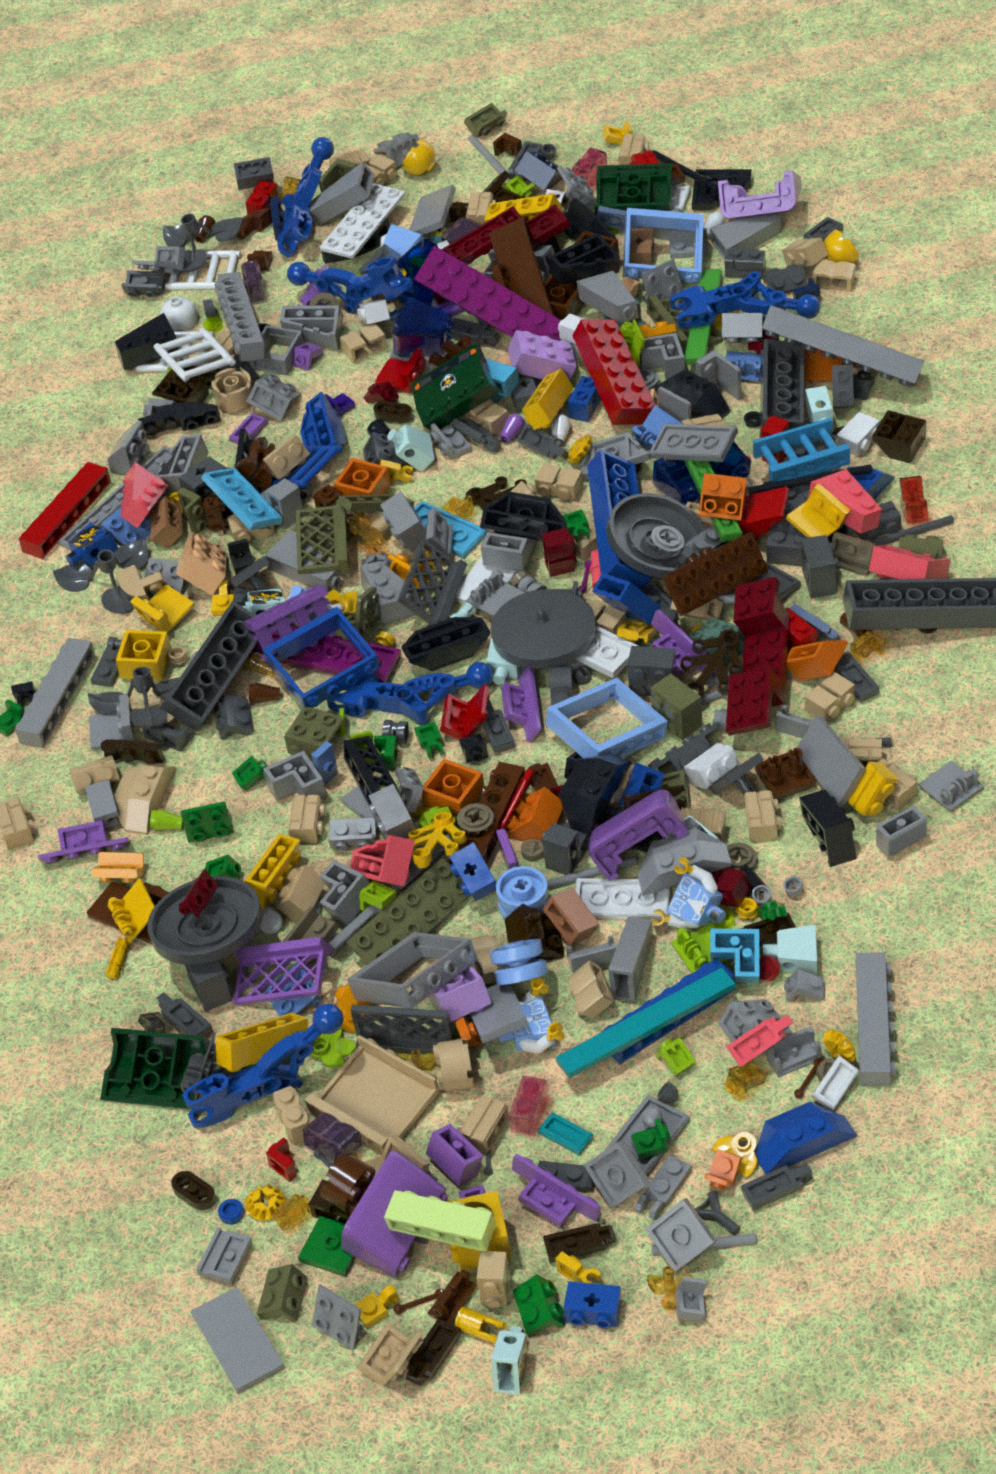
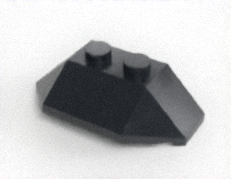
[565,198,616,241]
[655,370,730,418]
[480,491,567,542]
[401,617,490,671]
[558,754,632,834]

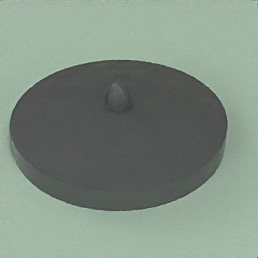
[606,493,705,578]
[491,589,596,669]
[147,876,262,965]

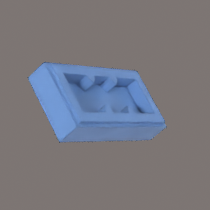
[311,741,338,786]

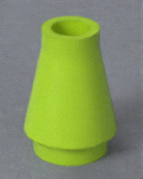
[150,808,183,831]

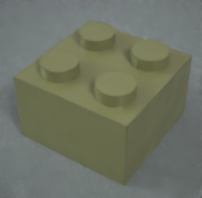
[651,674,702,740]

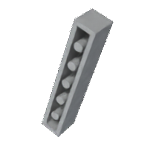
[15,638,95,748]
[856,952,895,1086]

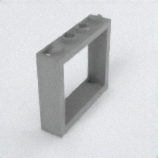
[347,932,478,1009]

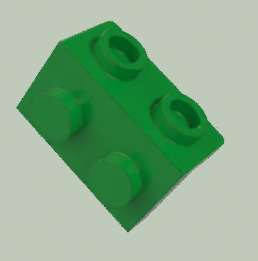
[513,1274,565,1336]

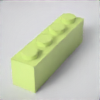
[384,1190,496,1252]

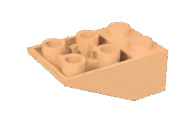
[176,532,227,595]

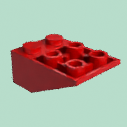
[731,486,789,541]

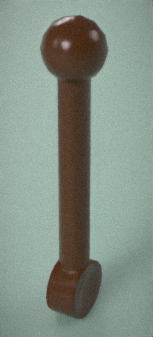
[794,1058,823,1099]
[393,1289,443,1314]

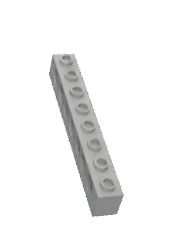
[215,272,265,362]

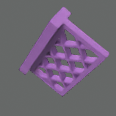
[233,937,332,1005]

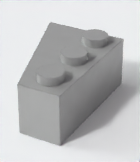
[280,305,343,349]
[153,434,209,495]
[360,561,421,624]

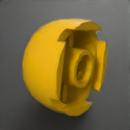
[401,138,436,176]
[823,230,859,264]

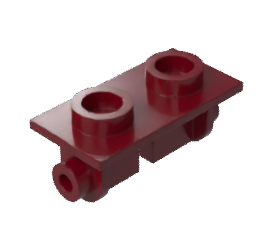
[179,869,219,918]

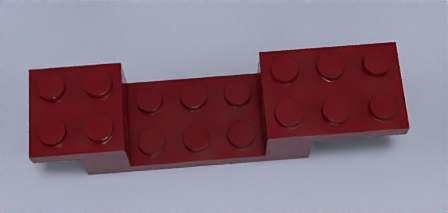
[427,204,570,305]
[725,576,789,736]

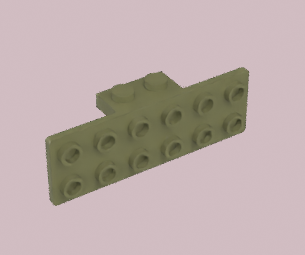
[347,858,469,965]

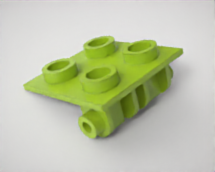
[620,319,645,367]
[671,923,730,973]

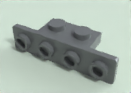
[647,722,721,773]

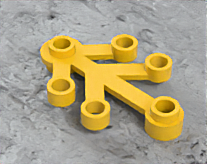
[408,812,467,868]

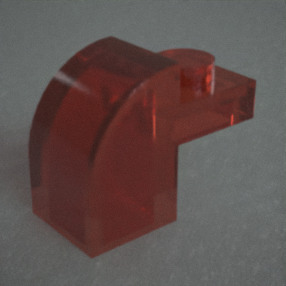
[899,476,928,524]

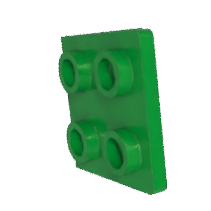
[181,802,233,843]

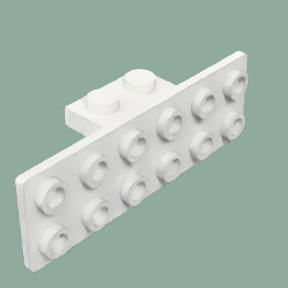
[320,183,405,259]

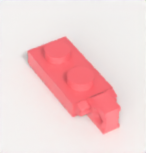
[726,1014,793,1068]

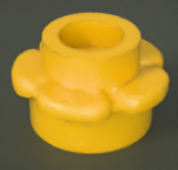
[375,631,396,648]
[735,898,759,920]

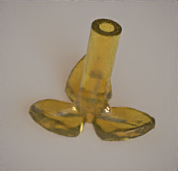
[397,1049,436,1071]
[647,1266,693,1311]

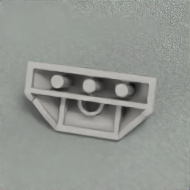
[637,828,733,896]

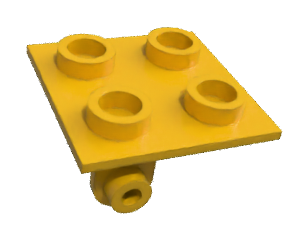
[107,878,155,944]

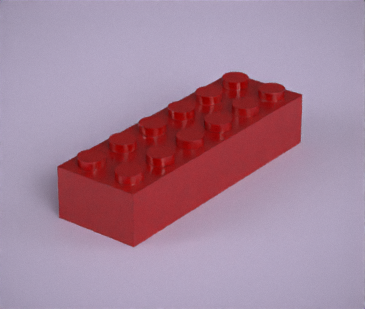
[572,319,655,425]

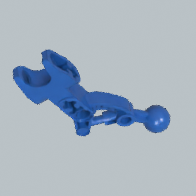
[277,137,334,258]
[287,257,413,314]
[669,271,821,328]
[327,662,494,725]
[182,1003,344,1128]

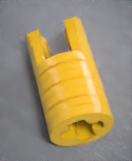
[455,1306,507,1344]

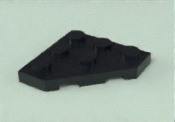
[692,169,752,210]

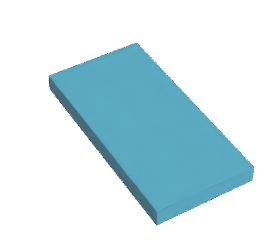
[201,467,283,530]
[414,501,488,559]

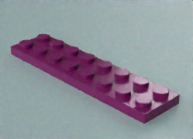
[414,246,561,341]
[248,624,401,683]

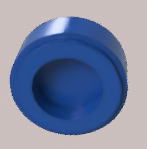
[218,1199,244,1224]

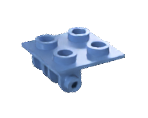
[725,351,762,382]
[631,405,683,451]
[101,507,151,545]
[263,961,321,1016]

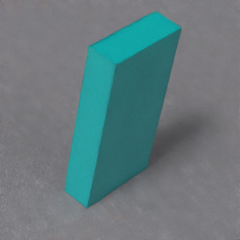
[538,1112,594,1156]

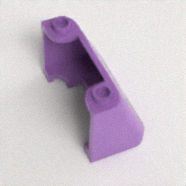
[718,171,802,219]
[588,790,689,882]
[342,1149,449,1278]

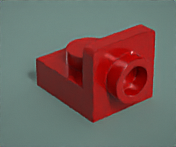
[266,1138,297,1182]

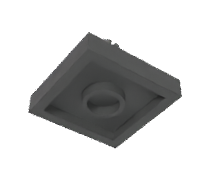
[228,556,270,591]
[709,753,764,796]

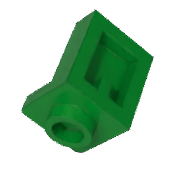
[0,699,25,737]
[374,735,398,770]
[232,756,268,791]
[205,854,242,880]
[631,1118,671,1160]

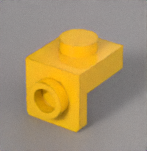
[602,121,633,145]

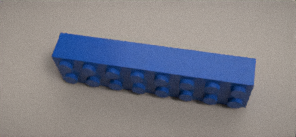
[587,449,652,589]

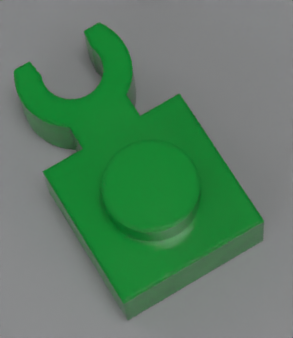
[562,509,590,542]
[414,722,444,759]
[757,900,787,920]

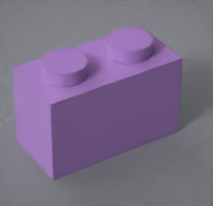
[426,1123,483,1186]

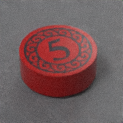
[759,956,780,981]

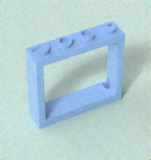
[623,208,703,283]
[545,678,668,758]

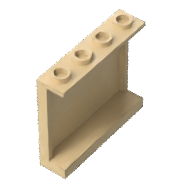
[305,1035,440,1155]

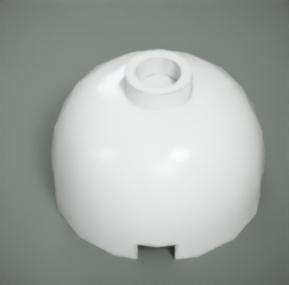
[160,297,198,331]

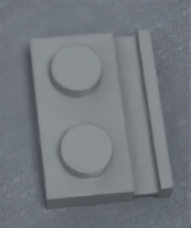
[426,508,453,556]
[196,1228,253,1285]

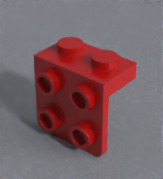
[375,349,426,393]
[440,684,490,740]

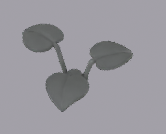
[163,213,243,272]
[53,538,149,614]
[88,667,180,728]

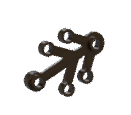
[466,476,527,511]
[680,629,743,698]

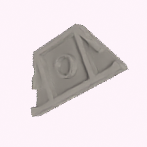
[580,432,651,481]

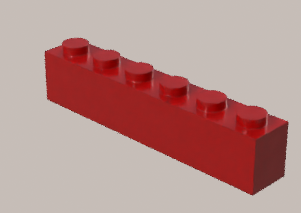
[18,462,111,559]

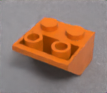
[699,473,748,521]
[786,640,848,681]
[506,787,563,841]

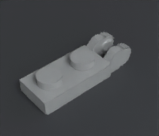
[635,1155,692,1220]

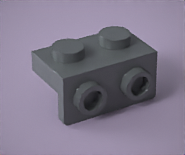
[763,264,808,293]
[122,270,166,297]
[214,694,253,740]

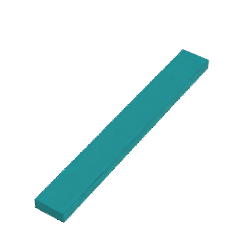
[556,967,736,1079]

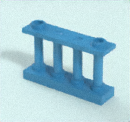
[753,418,850,482]

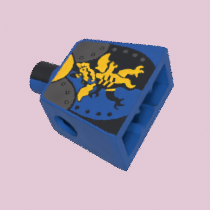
[66,524,119,566]

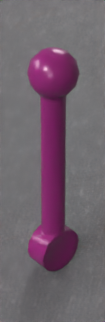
[579,561,591,593]

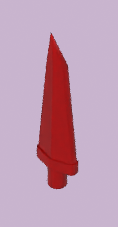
[499,769,535,830]

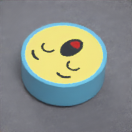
[430,226,449,242]

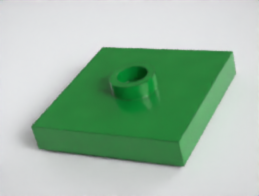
[298,1216,355,1277]

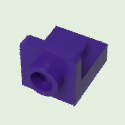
[325,393,356,416]

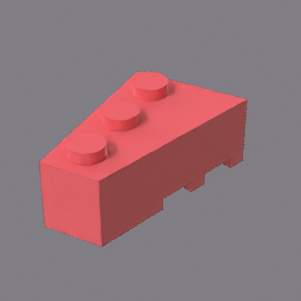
[869,545,951,579]
[350,835,415,886]

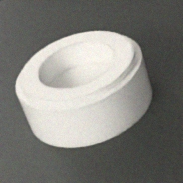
[259,909,282,934]

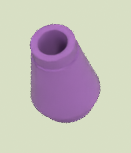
[499,413,525,443]

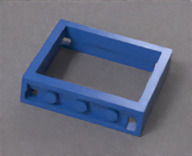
[263,607,380,708]

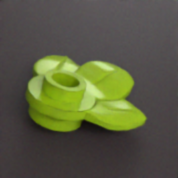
[310,1028,356,1068]

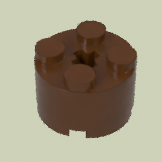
[320,1153,376,1214]

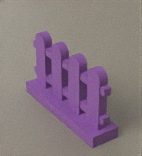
[244,585,336,663]

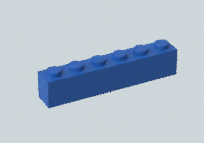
[602,958,735,1065]

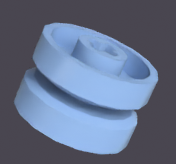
[496,866,549,920]
[489,939,548,985]

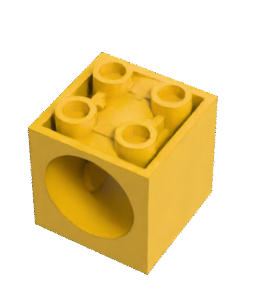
[447,1191,511,1271]

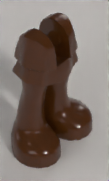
[236,437,275,488]

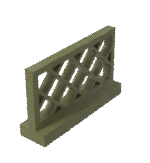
[647,295,723,355]
[296,500,350,575]

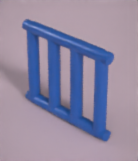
[267,445,342,488]

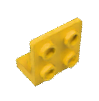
[786,484,851,538]
[130,584,195,633]

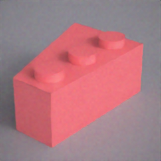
[121,462,169,528]
[808,469,882,534]

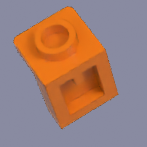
[455,1017,483,1048]
[704,1149,743,1190]

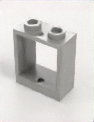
[250,325,304,375]

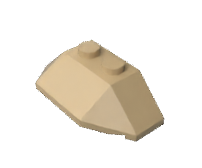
[113,763,175,835]

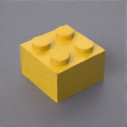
[115,630,171,680]

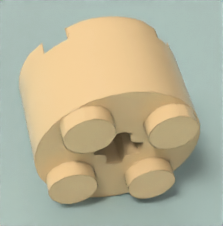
[211,368,253,414]
[433,1038,475,1092]

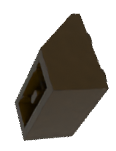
[152,368,209,403]
[872,410,926,463]
[505,904,564,960]

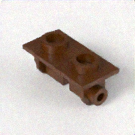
[203,495,229,534]
[428,1270,478,1324]

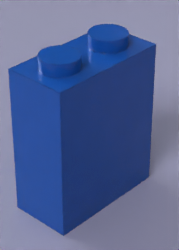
[592,573,661,625]

